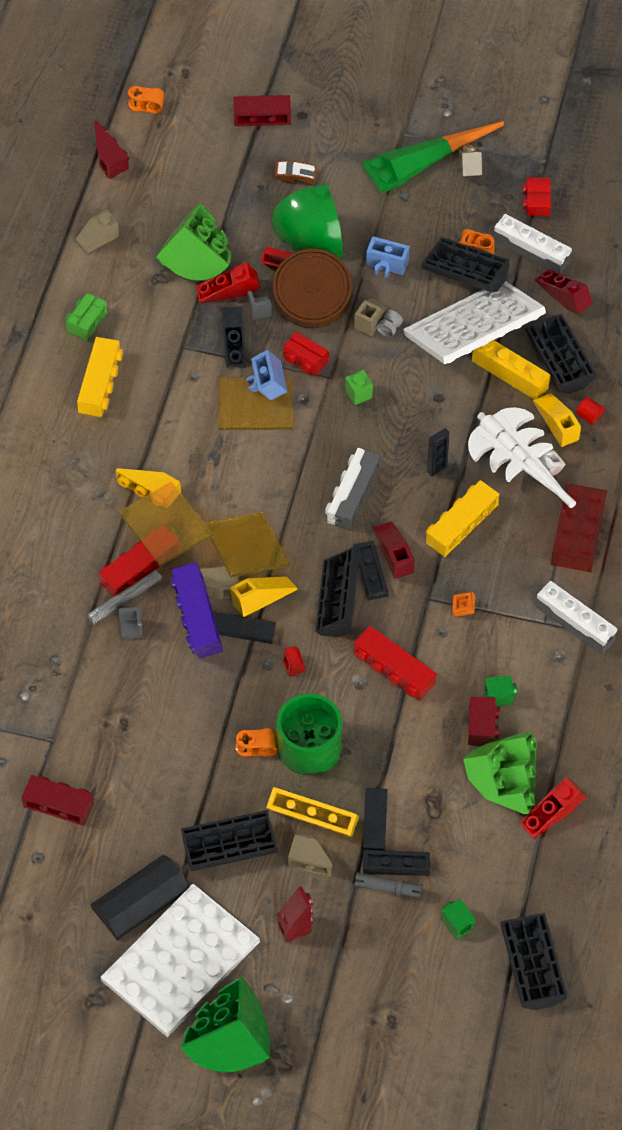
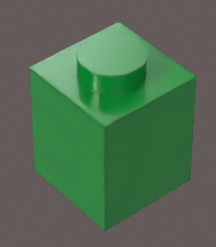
[484,675,517,706]
[441,899,476,940]

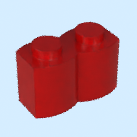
[522,177,551,216]

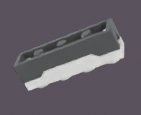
[494,214,572,274]
[325,448,381,531]
[536,581,617,655]

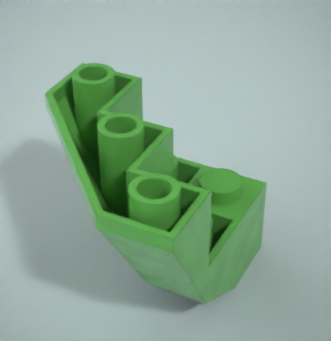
[463,731,537,814]

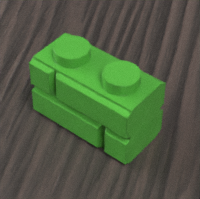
[65,293,108,341]

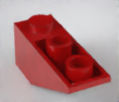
[196,262,261,303]
[519,777,587,839]

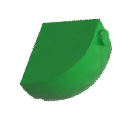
[271,184,343,258]
[181,976,270,1072]

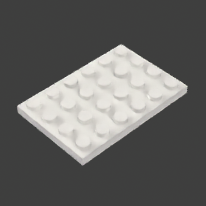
[403,281,546,364]
[101,884,260,1037]

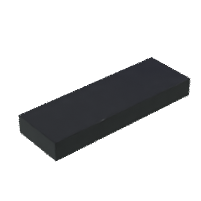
[427,428,450,476]
[353,541,389,601]
[213,612,276,644]
[363,788,388,851]
[363,850,430,876]

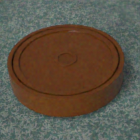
[273,249,352,328]

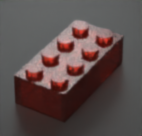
[550,483,607,573]

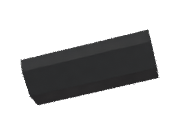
[422,237,510,292]
[525,313,596,394]
[315,547,359,637]
[181,810,278,871]
[91,855,189,941]
[501,913,567,1010]

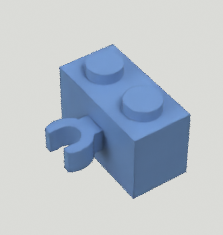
[366,236,410,278]
[246,350,288,400]

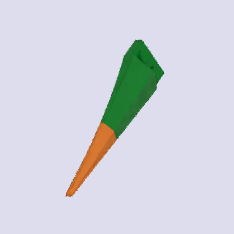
[362,121,504,193]

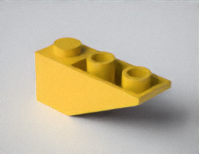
[533,393,581,447]
[116,468,181,510]
[229,576,298,617]

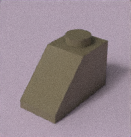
[76,210,119,254]
[288,834,332,877]

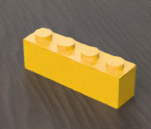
[77,337,123,417]
[472,340,550,399]
[426,480,499,557]
[266,787,359,838]

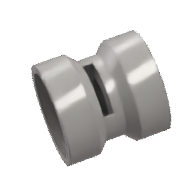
[376,310,403,338]

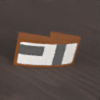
[274,161,317,185]

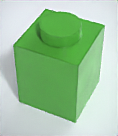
[345,370,373,406]

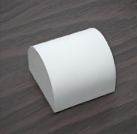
[539,450,566,476]

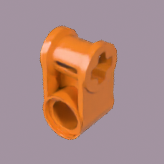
[128,86,165,113]
[459,229,494,254]
[235,728,278,757]

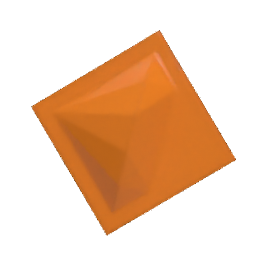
[452,592,475,617]

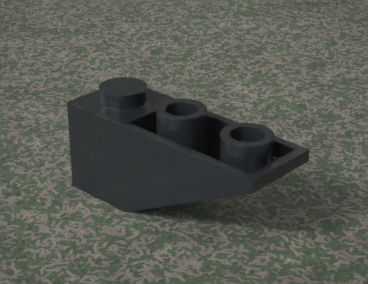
[222,306,246,368]

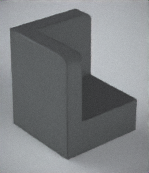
[247,291,272,320]
[119,606,143,640]

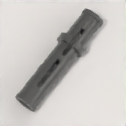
[355,872,423,899]

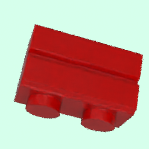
[283,332,329,376]

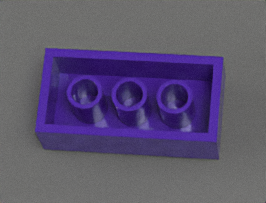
[170,562,224,659]

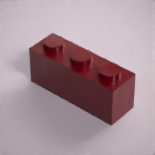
[234,95,291,126]
[21,775,94,826]

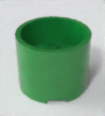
[276,693,342,775]

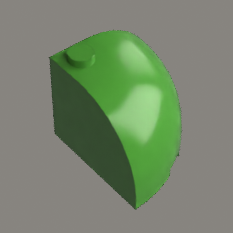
[156,203,231,281]

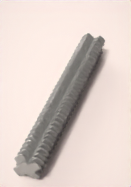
[88,570,162,624]

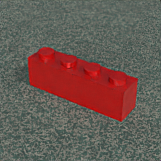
[99,526,180,597]
[353,626,437,701]

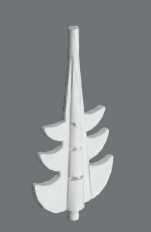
[468,407,576,508]

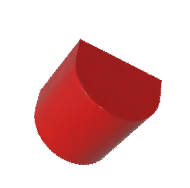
[576,397,605,425]
[282,647,306,677]

